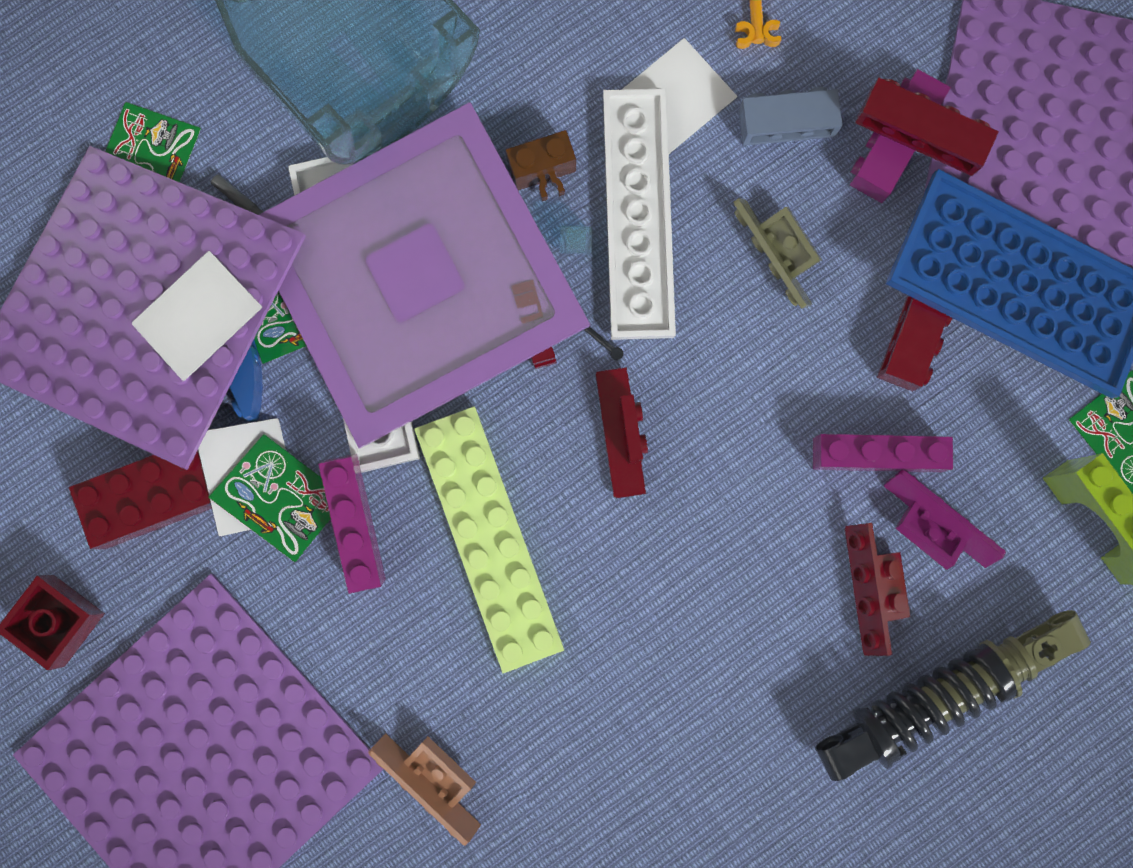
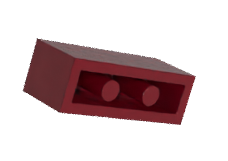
[877,295,953,392]

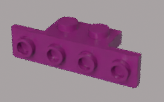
[884,470,1006,570]

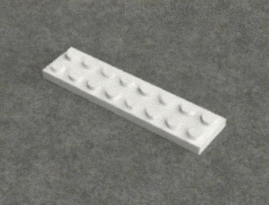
[603,88,676,340]

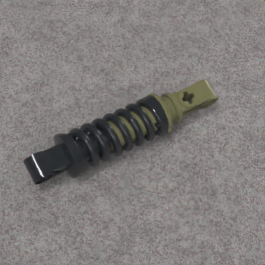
[815,610,1091,781]

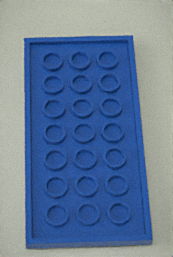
[885,169,1133,399]

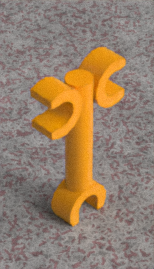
[735,0,781,49]

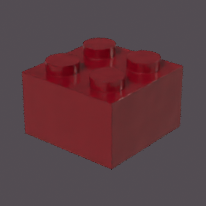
[0,575,105,671]

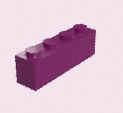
[849,69,951,203]
[813,434,953,472]
[318,454,386,594]

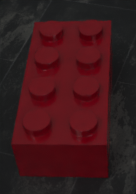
[69,450,212,549]

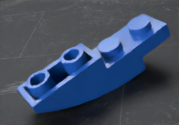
[229,340,263,422]

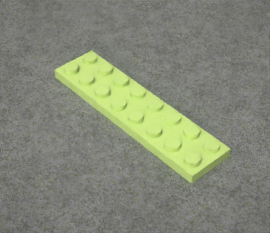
[414,406,564,673]

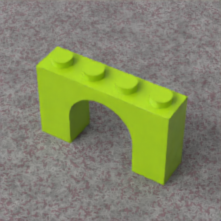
[1043,453,1133,585]

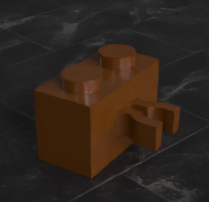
[505,130,576,202]

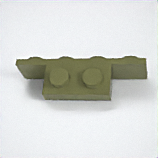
[733,198,822,309]

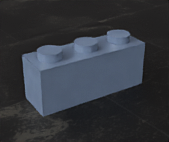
[739,87,842,146]

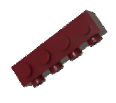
[855,77,999,176]

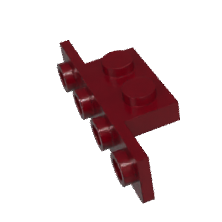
[595,367,648,498]
[845,523,910,656]

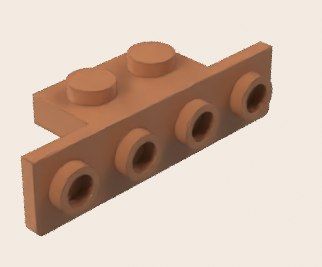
[368,733,481,846]

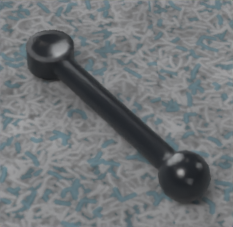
[584,327,624,361]

